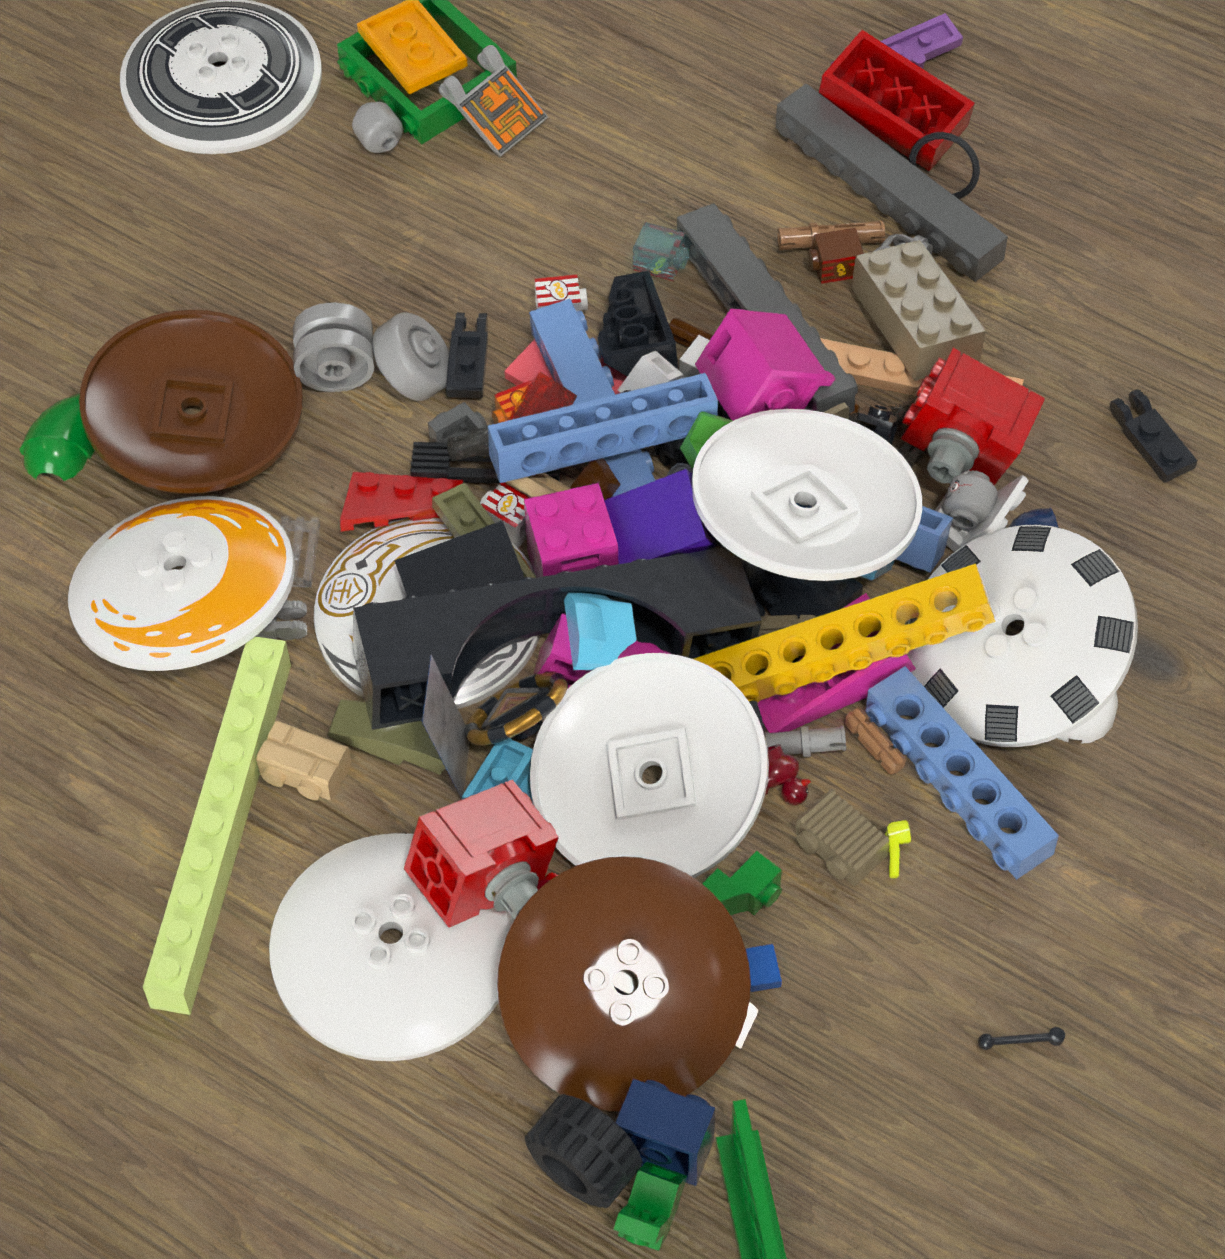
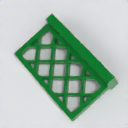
[716,1099,787,1259]

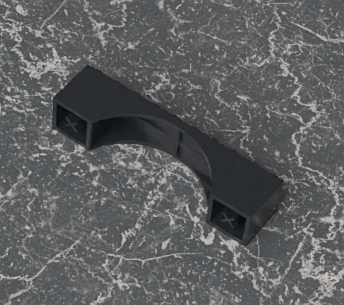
[353,547,762,730]

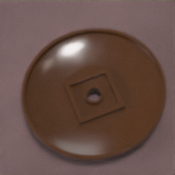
[79,310,303,493]
[497,856,751,1112]

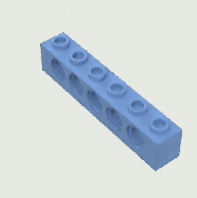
[488,373,718,483]
[866,666,1059,880]

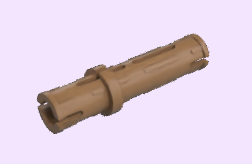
[777,220,885,251]

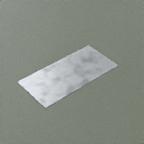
[422,655,470,799]

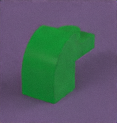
[613,1162,687,1251]

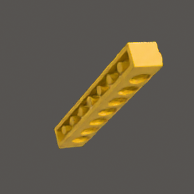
[694,564,996,703]

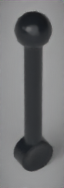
[978,1027,1065,1050]

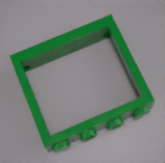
[337,0,517,145]

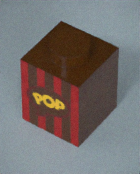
[808,227,864,284]

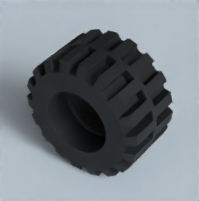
[525,1094,643,1208]

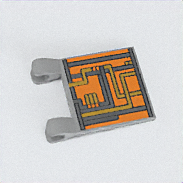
[439,45,548,158]

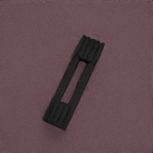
[410,442,561,484]

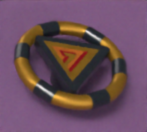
[464,672,568,745]

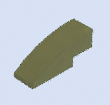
[327,699,445,775]

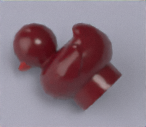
[765,744,811,806]

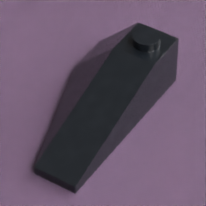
[598,270,679,376]

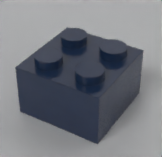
[616,1079,715,1186]

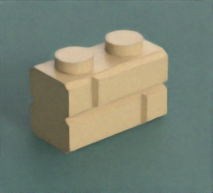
[256,721,352,801]

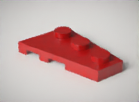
[340,472,463,532]

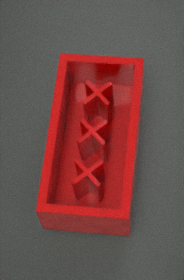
[819,30,975,172]

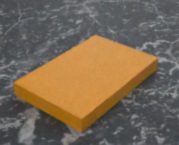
[357,0,468,94]

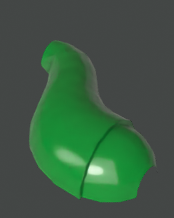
[20,393,95,481]

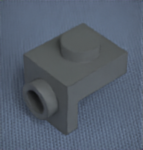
[428,402,488,447]

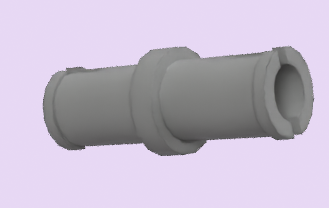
[765,725,846,757]

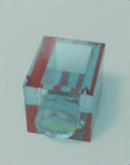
[633,222,689,281]

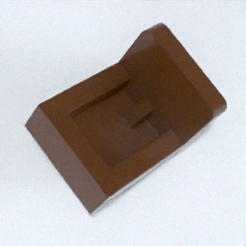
[570,458,621,500]

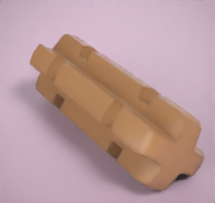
[845,708,906,775]

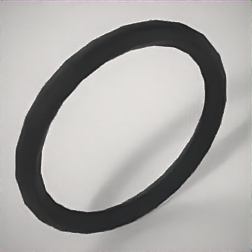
[909,132,980,199]

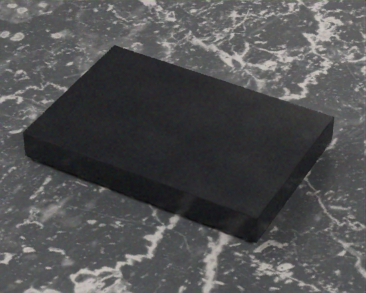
[394,520,525,597]

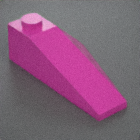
[758,593,916,733]

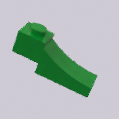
[703,851,782,916]

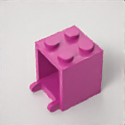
[695,309,835,421]
[524,483,618,578]

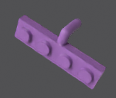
[831,13,963,69]

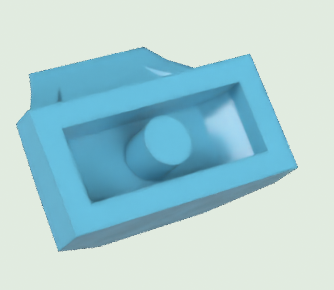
[564,592,636,670]
[462,739,533,803]

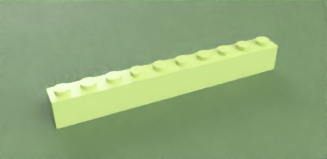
[143,636,291,1015]

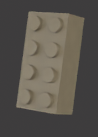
[852,240,986,381]

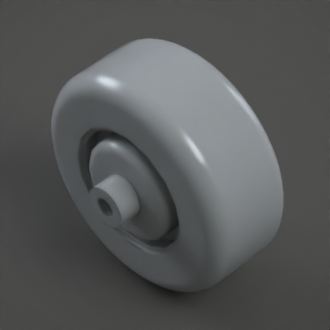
[372,312,449,401]

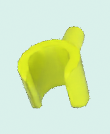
[885,820,911,878]

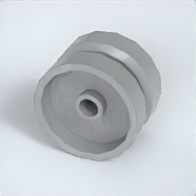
[293,302,374,392]

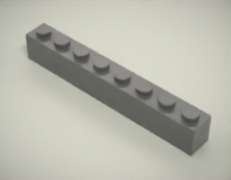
[776,84,1008,282]
[677,203,858,413]

